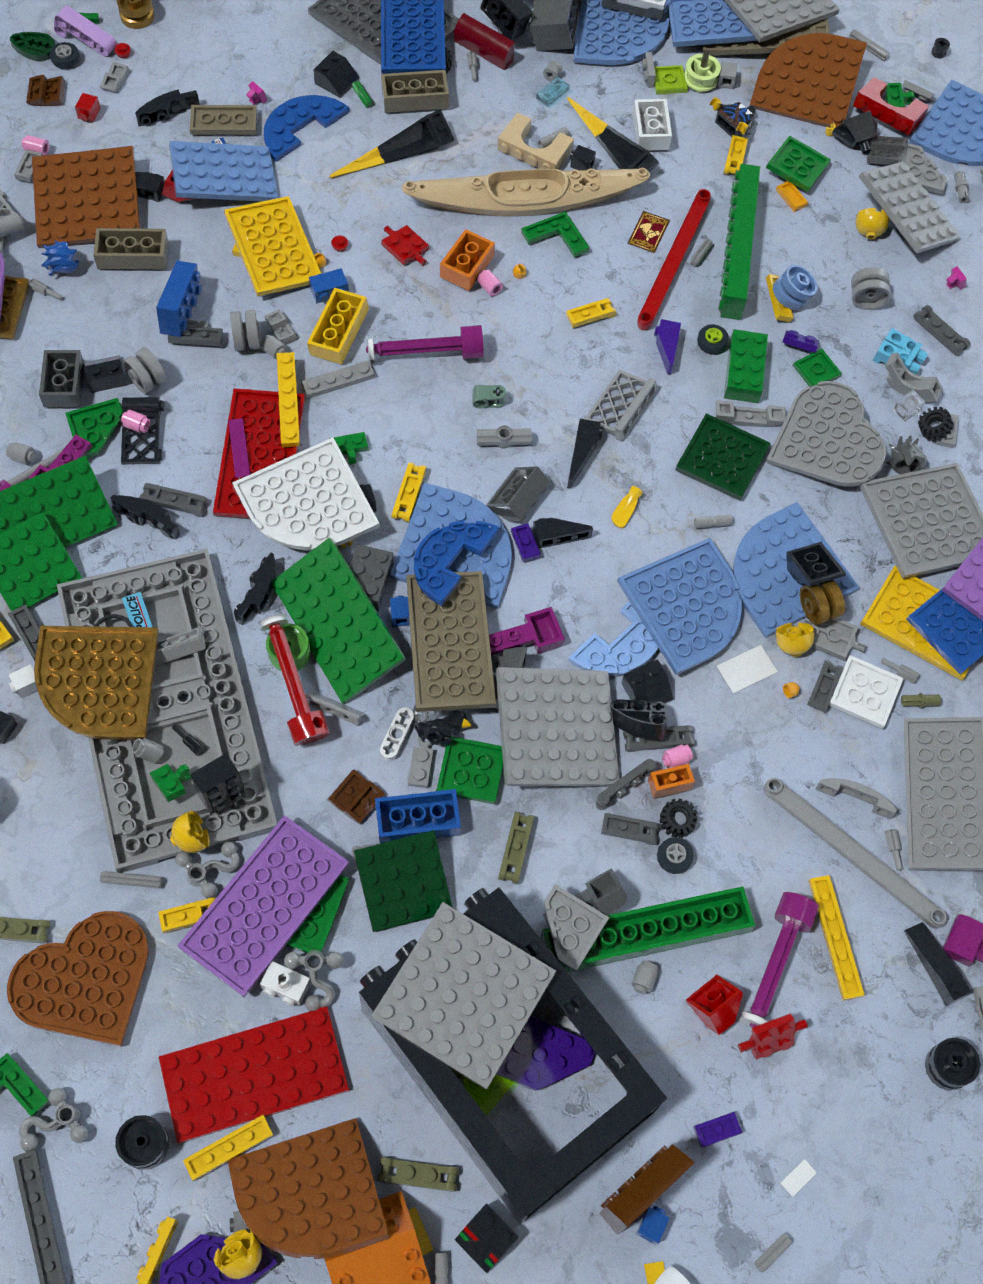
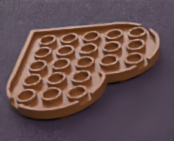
[7,911,149,1047]

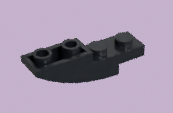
[135,89,200,127]
[110,495,180,540]
[234,552,276,625]

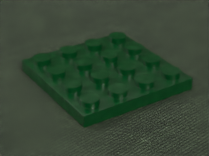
[675,413,771,500]
[353,830,453,932]

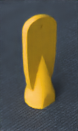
[611,486,643,529]

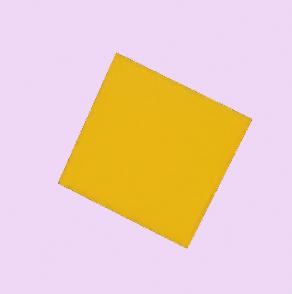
[644,1261,665,1284]

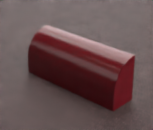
[454,13,515,70]

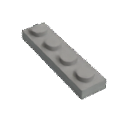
[302,361,375,399]

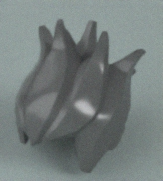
[885,436,926,474]

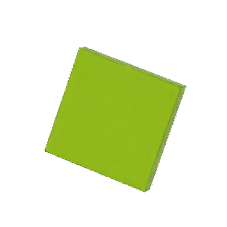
[654,65,688,95]

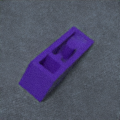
[654,319,681,375]

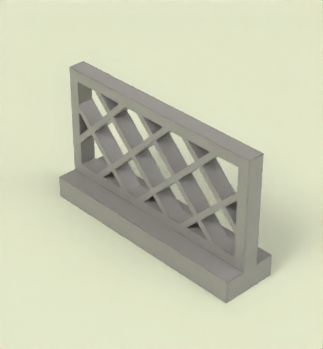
[585,370,656,441]

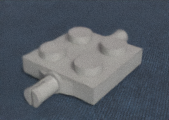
[804,618,866,660]

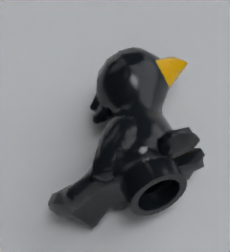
[415,710,471,746]

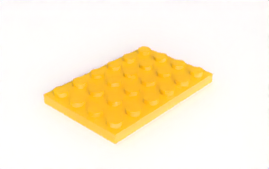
[224,196,321,297]
[860,565,971,681]

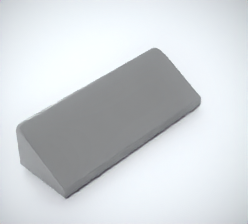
[155,627,206,666]
[306,692,365,726]

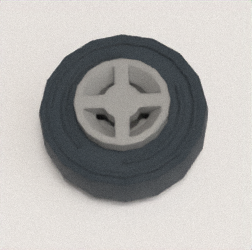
[50,42,80,69]
[657,837,694,874]

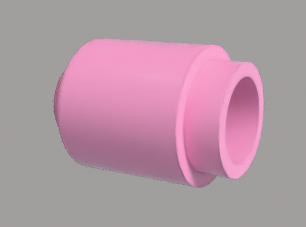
[121,410,150,433]
[662,744,693,768]

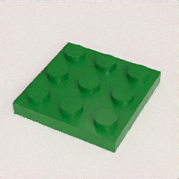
[766,135,831,192]
[436,736,503,805]

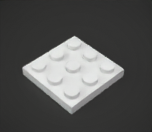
[829,655,903,729]

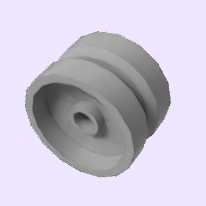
[851,267,891,310]
[230,310,260,351]
[122,347,167,394]

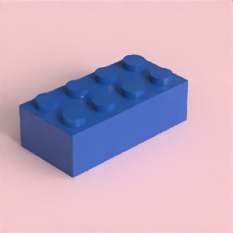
[156,260,202,337]
[375,789,461,843]

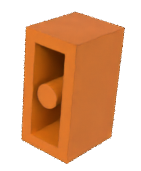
[648,763,695,799]

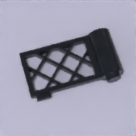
[121,397,164,465]

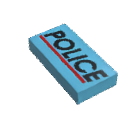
[122,592,153,627]

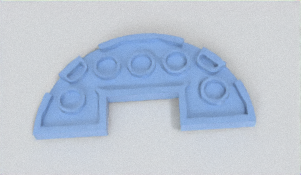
[568,602,658,676]

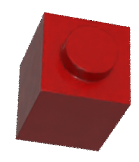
[75,93,101,122]

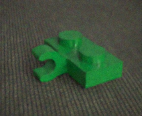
[885,83,915,107]
[329,432,368,465]
[149,764,191,802]

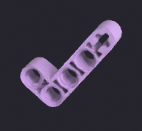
[54,6,117,56]

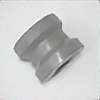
[543,61,563,82]

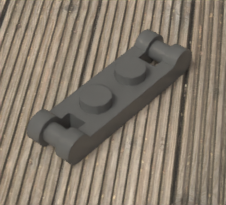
[913,305,971,355]
[139,483,208,517]
[623,725,695,752]
[596,759,656,810]

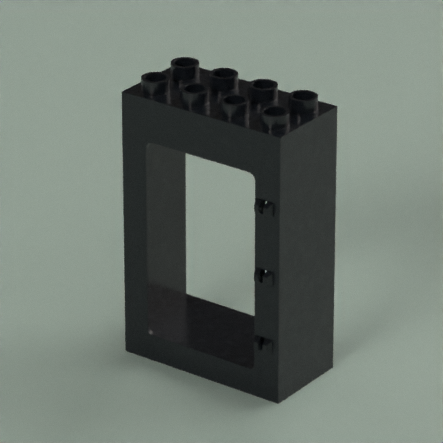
[359,887,667,1225]

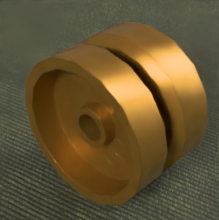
[117,0,155,29]
[799,580,845,625]

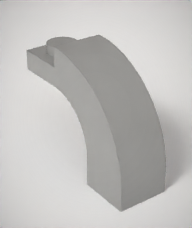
[885,353,943,402]

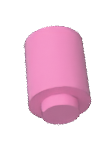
[22,135,49,155]
[477,270,503,296]

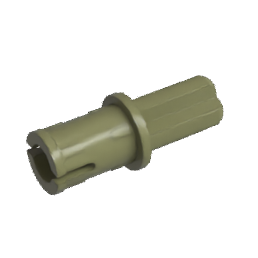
[901,693,941,708]

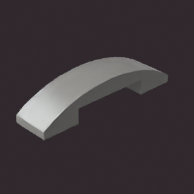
[715,400,786,427]
[815,778,897,819]

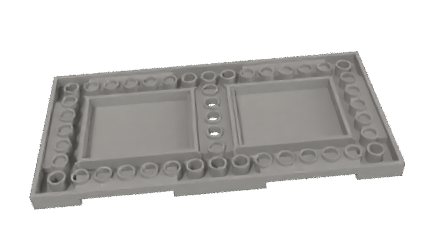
[57,549,277,873]

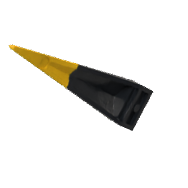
[567,97,659,173]
[329,109,455,178]

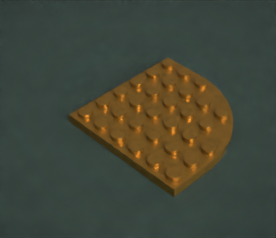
[34,626,159,740]

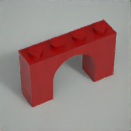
[853,77,929,135]

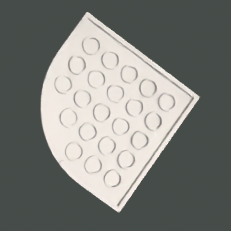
[232,437,380,550]

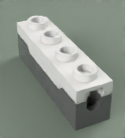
[601,0,666,20]

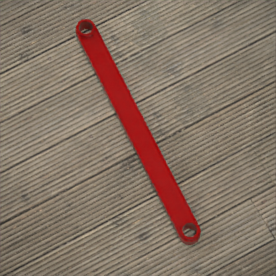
[637,189,711,331]

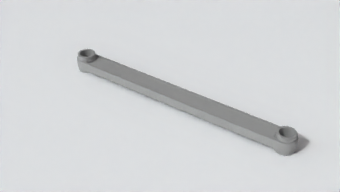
[764,778,947,929]

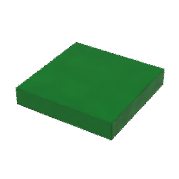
[793,349,842,387]

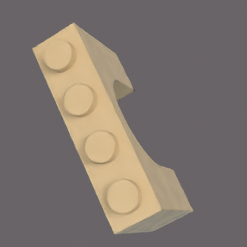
[497,112,574,170]

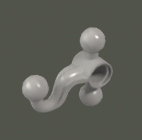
[175,841,240,899]
[284,949,344,1011]
[19,1088,88,1152]

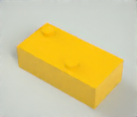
[307,288,369,365]

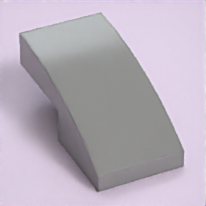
[100,62,129,92]
[264,309,297,344]

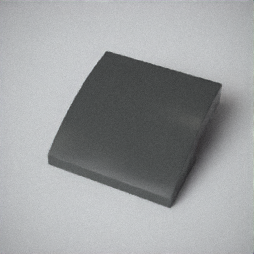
[867,136,908,165]

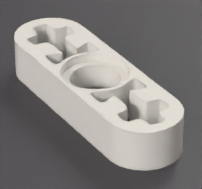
[380,707,414,761]

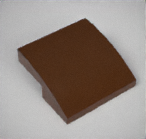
[26,75,65,106]
[327,769,385,824]

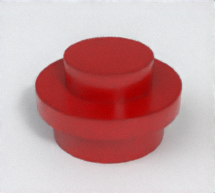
[114,43,131,58]
[331,235,348,252]

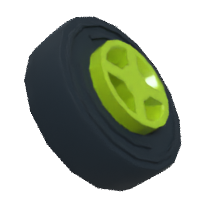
[697,324,729,354]

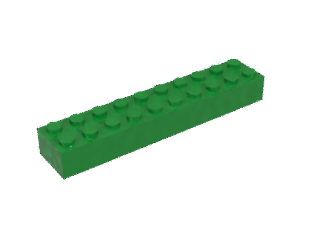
[718,164,760,320]
[541,886,755,972]

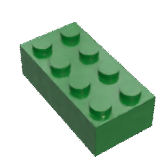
[724,329,768,403]

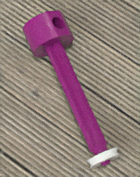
[366,325,484,363]
[739,892,819,1028]

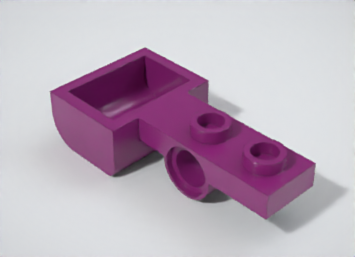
[27,435,92,480]
[489,607,565,656]
[942,914,983,967]

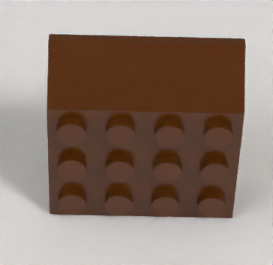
[599,1144,695,1234]

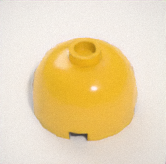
[855,208,890,239]
[775,622,814,657]
[170,810,210,853]
[214,1230,262,1279]

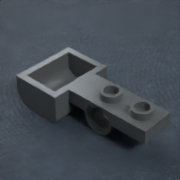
[543,868,627,927]

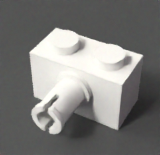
[260,961,311,1006]

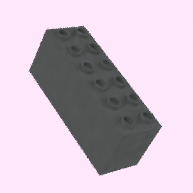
[528,0,582,51]

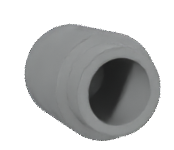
[260,335,286,360]
[6,442,36,465]
[132,738,164,763]
[631,961,658,994]

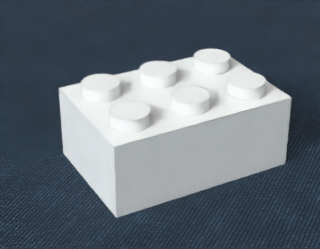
[632,99,672,150]

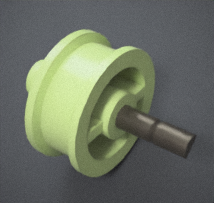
[684,50,721,93]

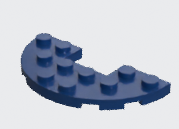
[264,95,349,162]
[414,520,499,606]

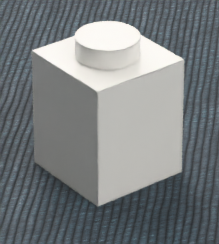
[8,664,37,698]

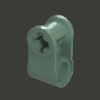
[472,385,506,408]

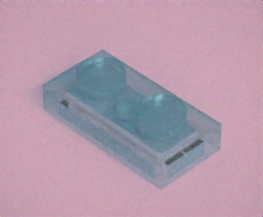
[536,77,570,107]

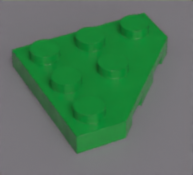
[65,398,123,458]

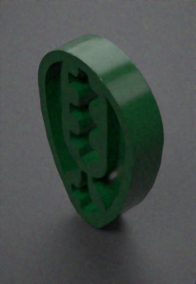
[10,32,55,61]

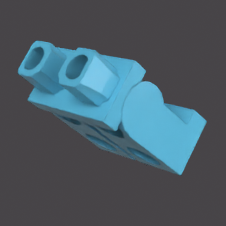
[872,328,928,375]

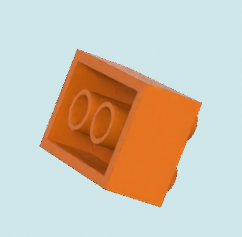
[440,229,495,291]

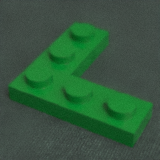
[521,211,589,257]
[0,1053,49,1116]

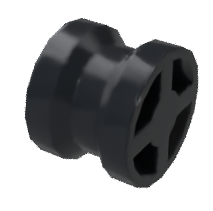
[931,38,950,59]

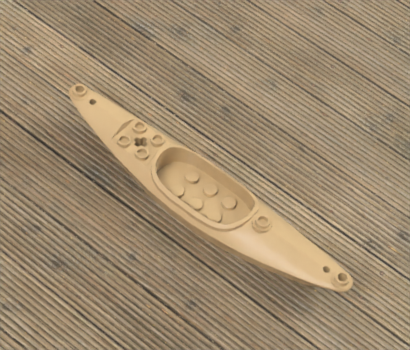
[402,168,650,217]

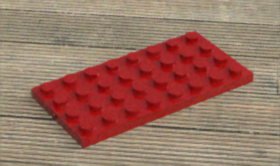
[213,388,305,518]
[158,1006,349,1144]

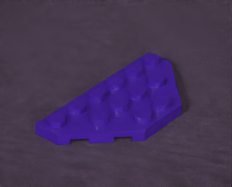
[496,1016,595,1091]
[159,1234,278,1284]

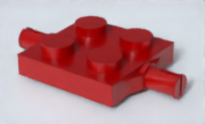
[381,225,429,266]
[738,1013,808,1060]

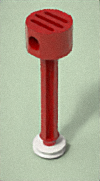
[259,614,330,746]

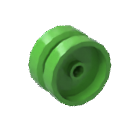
[266,623,311,671]

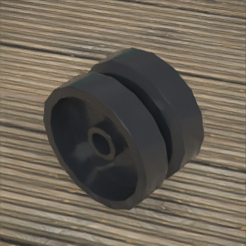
[925,1038,981,1091]
[115,1115,169,1170]

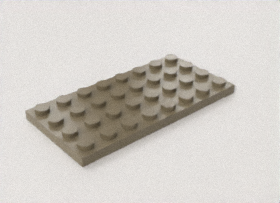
[406,571,496,712]

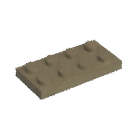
[190,105,257,135]

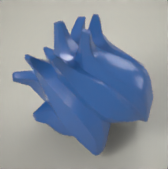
[41,240,79,276]

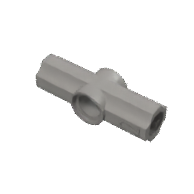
[477,425,532,449]

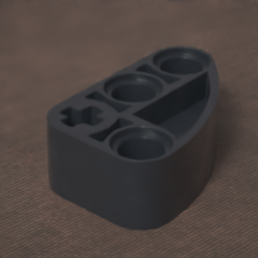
[610,699,667,740]

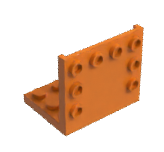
[324,1191,431,1284]

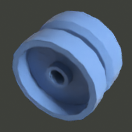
[773,265,818,310]

